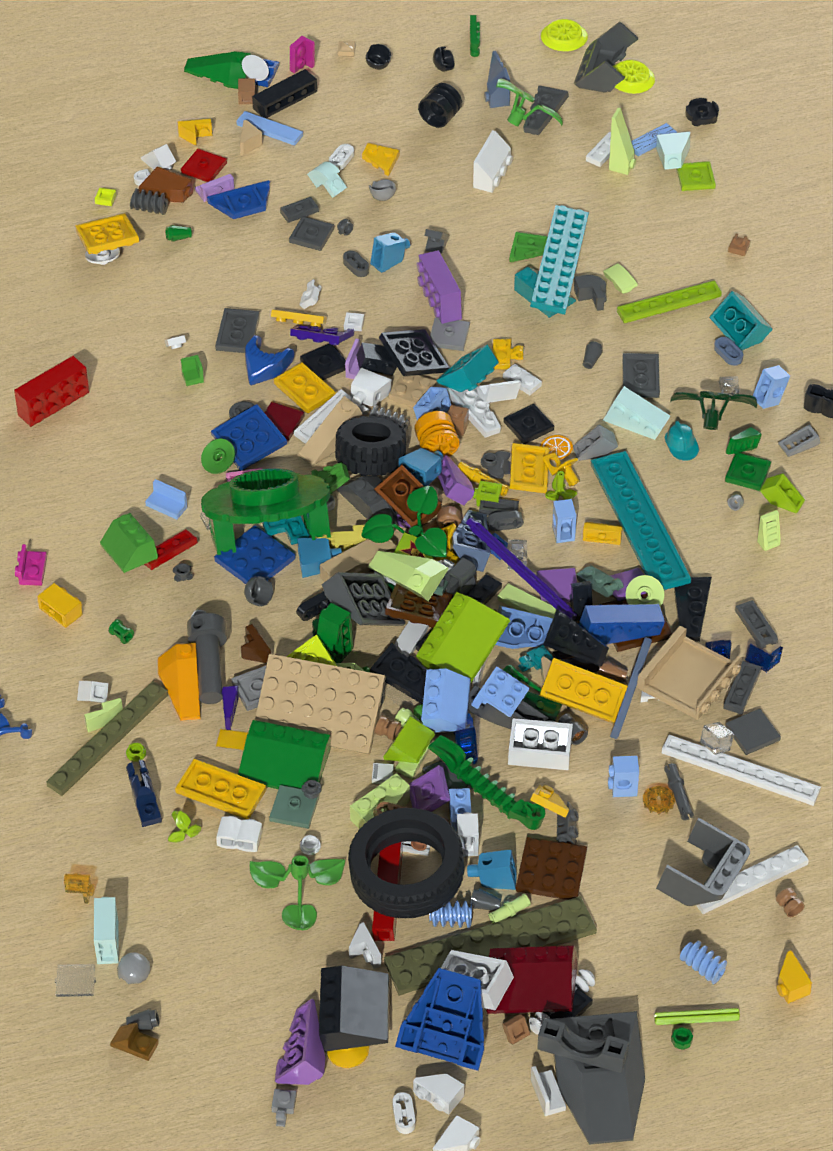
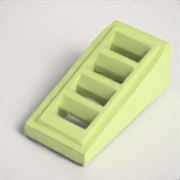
[757,510,781,551]

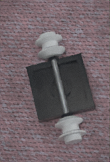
[529,969,595,1034]

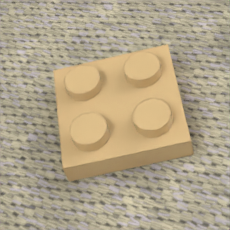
[389,374,437,407]

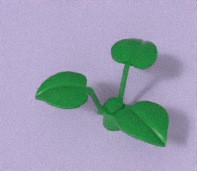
[361,486,447,557]

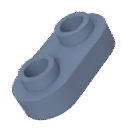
[714,337,743,366]

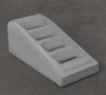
[778,424,820,457]

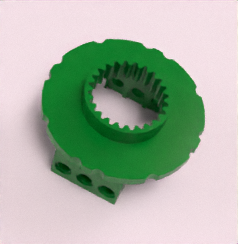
[201,468,331,555]

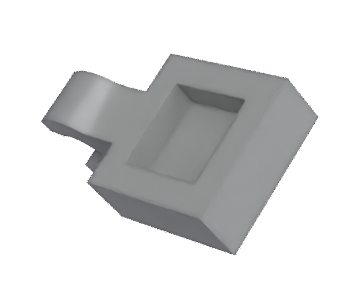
[271,1089,296,1127]

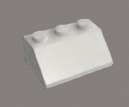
[473,130,513,193]
[508,718,573,770]

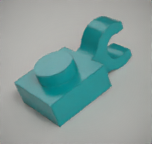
[518,645,553,672]

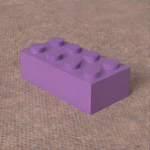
[417,250,462,324]

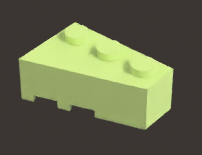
[350,773,410,829]

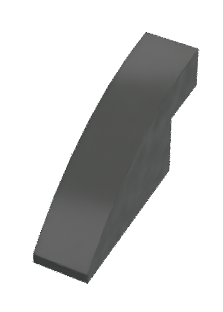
[468,685,548,729]

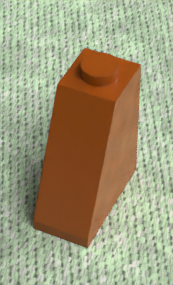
[139,167,193,203]

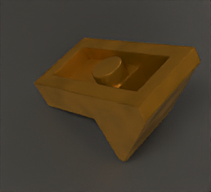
[110,1023,159,1061]

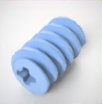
[429,901,472,928]
[680,941,728,985]

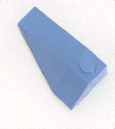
[496,605,553,649]

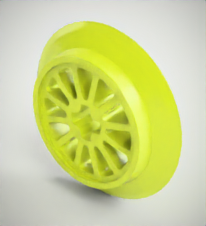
[541,19,588,51]
[612,60,655,94]

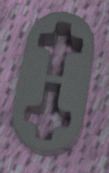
[343,251,369,277]
[487,511,524,531]

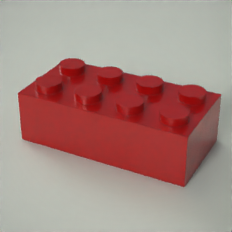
[14,356,89,427]

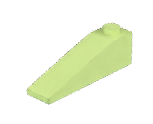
[609,108,636,175]
[368,551,449,601]

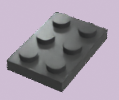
[215,308,260,353]
[622,353,660,398]

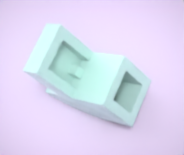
[307,162,347,198]

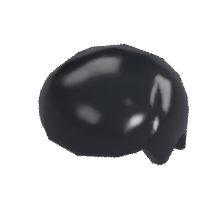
[365,44,391,70]
[433,46,455,72]

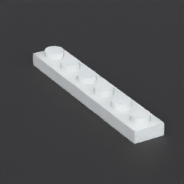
[696,845,809,914]

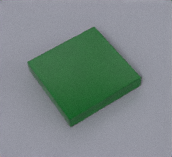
[725,453,772,491]

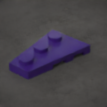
[290,325,354,345]

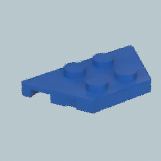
[207,180,270,219]

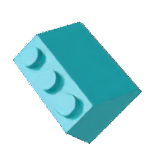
[514,267,576,318]
[709,291,773,350]
[436,344,499,392]

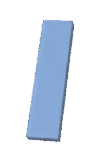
[236,111,303,146]

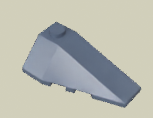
[484,51,510,108]
[452,510,490,572]

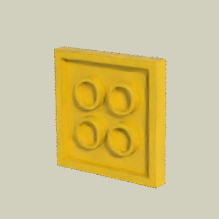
[75,213,139,254]

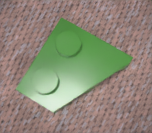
[509,232,548,262]

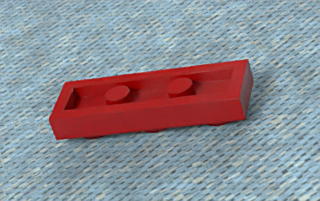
[144,529,198,570]

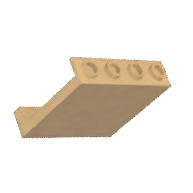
[637,626,741,720]

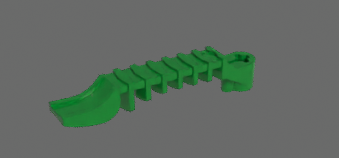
[428,735,546,830]

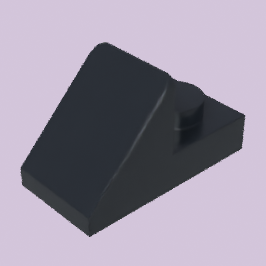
[569,581,593,622]

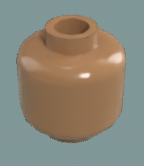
[437,506,461,530]

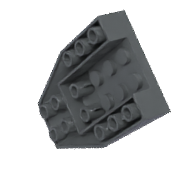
[551,1011,645,1145]

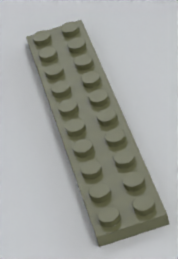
[384,896,597,996]

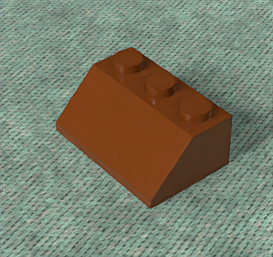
[374,465,441,527]

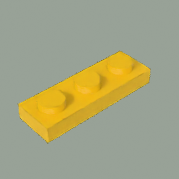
[271,310,327,327]

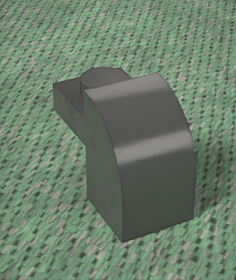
[574,275,607,311]

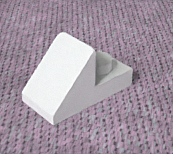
[349,922,381,969]

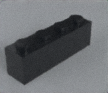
[252,69,317,118]

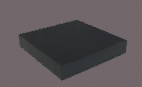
[300,344,346,380]
[503,404,554,444]

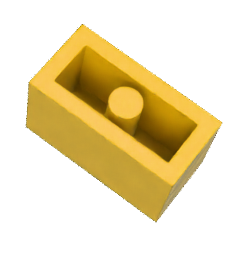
[37,583,83,628]

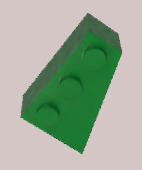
[317,603,353,663]

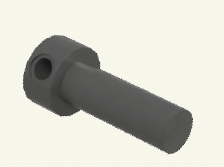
[187,613,227,704]

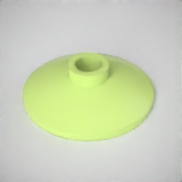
[625,575,664,606]

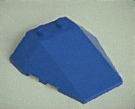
[395,968,484,1071]

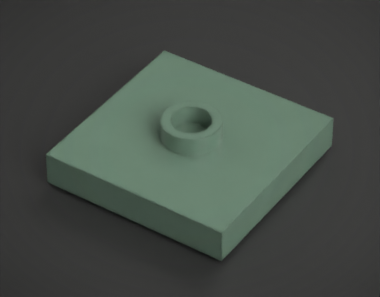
[269,785,319,829]

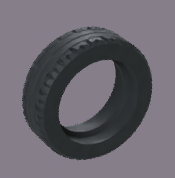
[348,808,464,918]

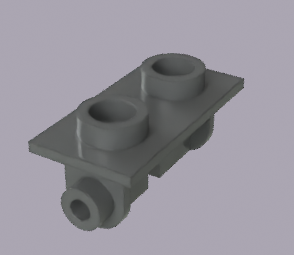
[556,802,579,844]

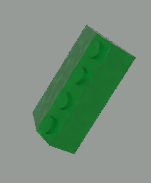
[238,720,331,789]

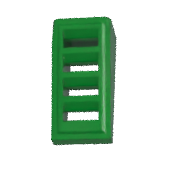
[726,427,762,455]

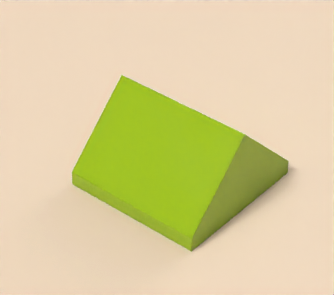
[383,716,435,763]

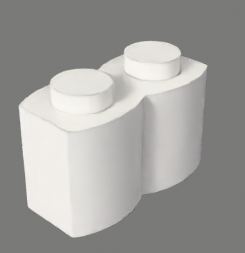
[216,816,262,852]

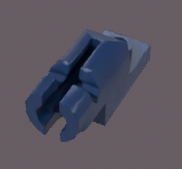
[126,760,162,827]

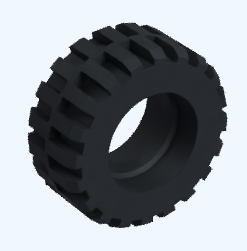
[335,416,407,477]

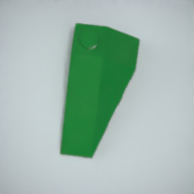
[184,51,251,89]

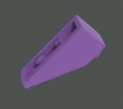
[438,455,475,506]

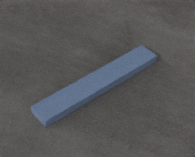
[610,637,652,739]

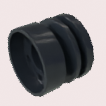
[418,83,462,128]

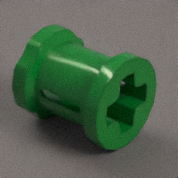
[108,619,134,644]

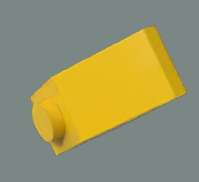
[776,950,812,1003]

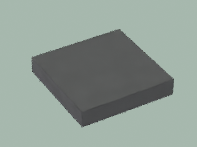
[289,216,334,251]
[725,709,781,755]

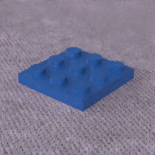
[211,404,287,471]
[214,525,295,584]

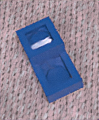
[255,59,279,87]

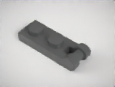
[735,600,778,649]

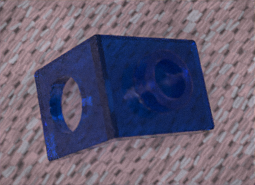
[705,640,732,659]
[745,644,783,673]

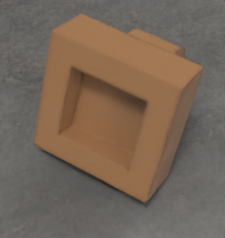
[728,234,751,256]
[502,1014,530,1045]

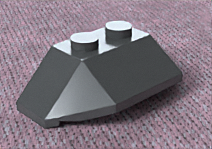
[337,476,398,524]

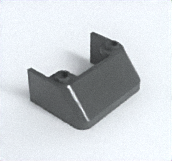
[574,21,638,93]
[656,818,750,906]

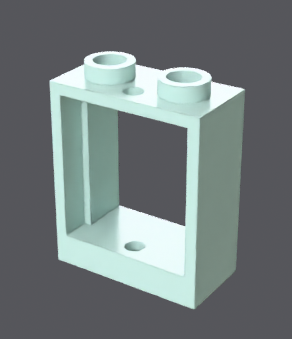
[94,897,119,964]

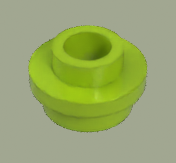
[126,743,146,762]

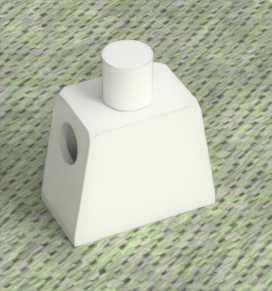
[350,368,392,406]

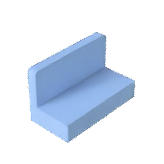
[145,479,187,520]

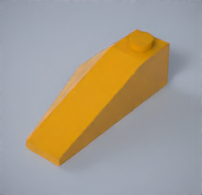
[158,643,200,721]

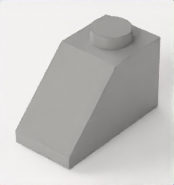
[573,425,618,461]

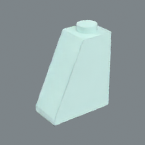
[656,132,690,170]

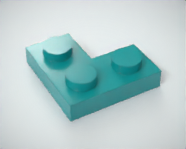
[262,516,309,545]

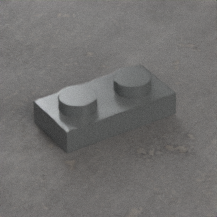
[280,197,319,223]

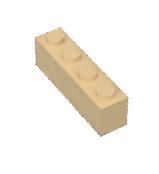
[320,539,396,582]

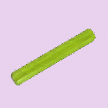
[654,1008,740,1025]

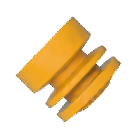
[415,411,459,458]

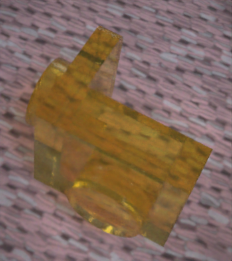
[64,873,94,904]

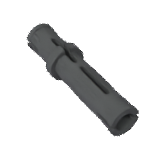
[664,763,694,820]

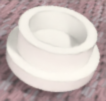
[300,835,321,855]

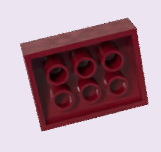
[486,946,578,1014]

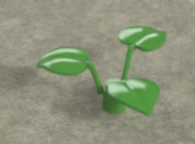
[496,78,563,126]
[249,855,345,930]

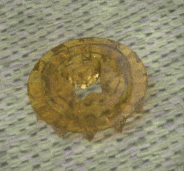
[642,786,675,815]

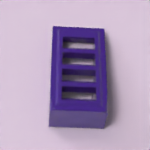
[222,686,239,730]

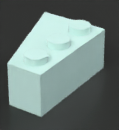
[603,386,670,440]

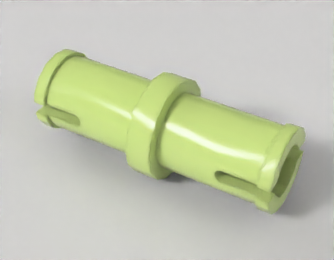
[488,894,531,923]

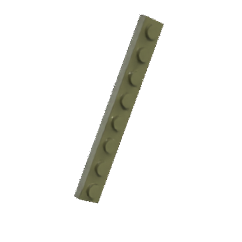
[46,681,168,796]

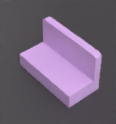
[195,174,234,202]
[345,339,360,379]

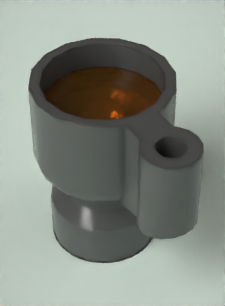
[558,713,588,745]

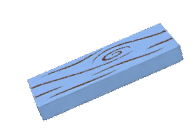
[631,123,677,156]

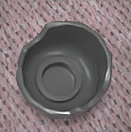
[244,576,273,607]

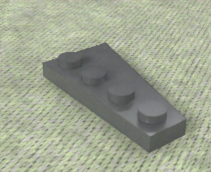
[523,85,569,135]

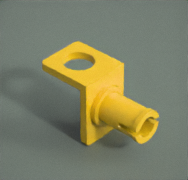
[542,453,580,487]

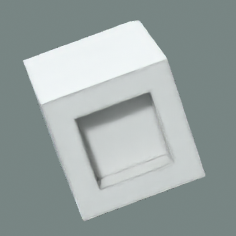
[77,681,109,703]

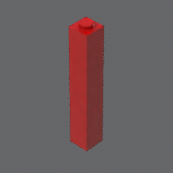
[372,842,404,941]

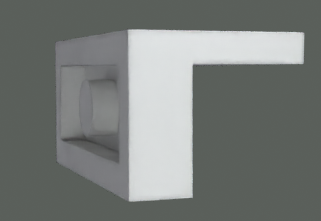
[477,380,521,403]
[531,1066,566,1116]

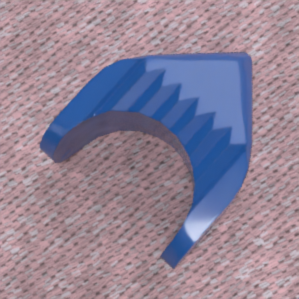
[245,335,294,386]

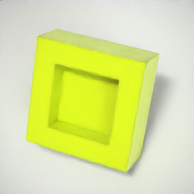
[95,188,116,206]

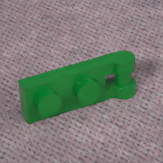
[470,15,480,57]

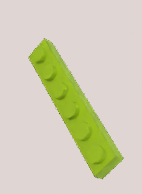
[617,280,722,324]

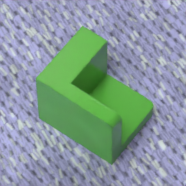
[181,355,204,386]

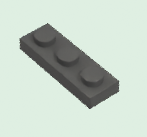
[723,661,762,714]

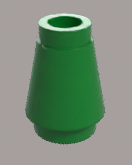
[165,225,192,242]

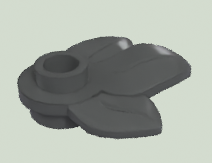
[480,451,511,479]

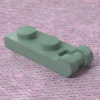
[576,565,624,597]

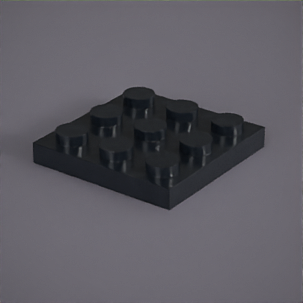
[379,329,450,376]

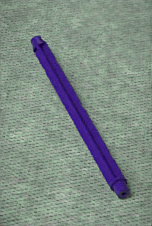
[466,518,577,620]

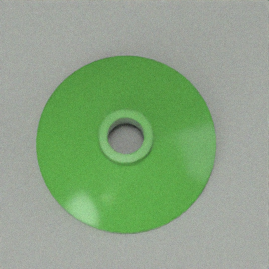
[201,439,235,474]

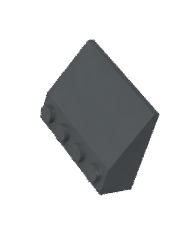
[321,572,405,626]

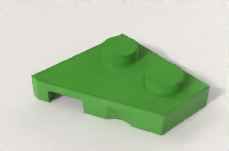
[311,463,350,494]

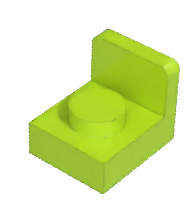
[473,481,502,507]

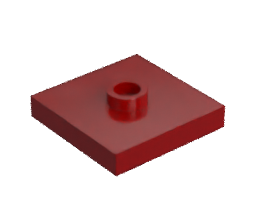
[181,148,227,182]

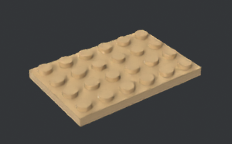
[255,654,386,754]

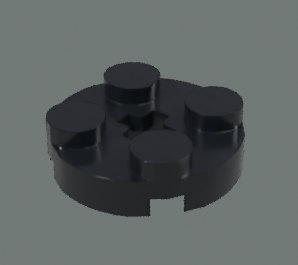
[685,98,719,126]

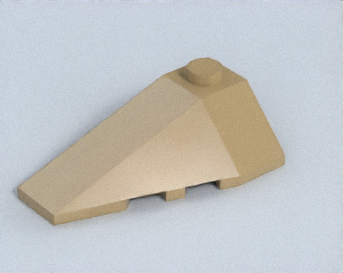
[298,396,363,466]

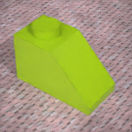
[760,473,805,513]

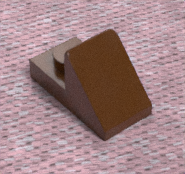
[241,624,271,663]

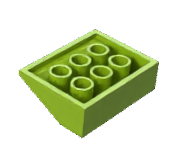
[416,592,510,684]

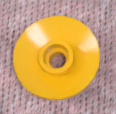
[326,1046,369,1068]

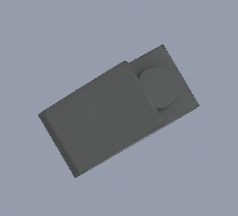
[424,229,450,254]

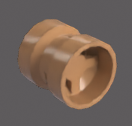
[375,715,401,740]
[776,888,805,917]

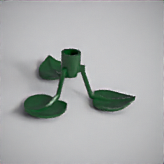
[670,391,757,430]

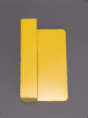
[583,522,623,545]

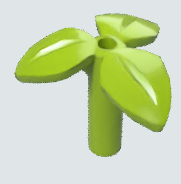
[545,471,577,501]
[168,810,201,843]

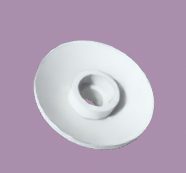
[85,248,120,265]

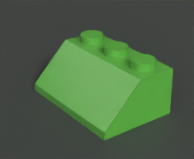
[100,513,158,573]

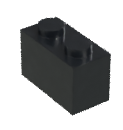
[356,342,397,375]

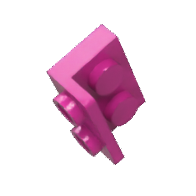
[290,36,315,73]
[15,544,47,586]

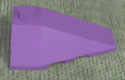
[275,999,325,1085]

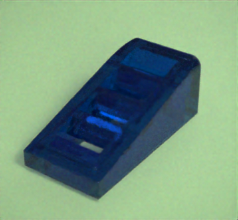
[455,727,478,765]

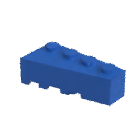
[579,604,665,645]

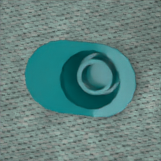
[664,421,699,461]

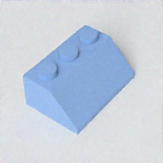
[421,668,471,732]

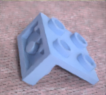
[471,666,529,717]

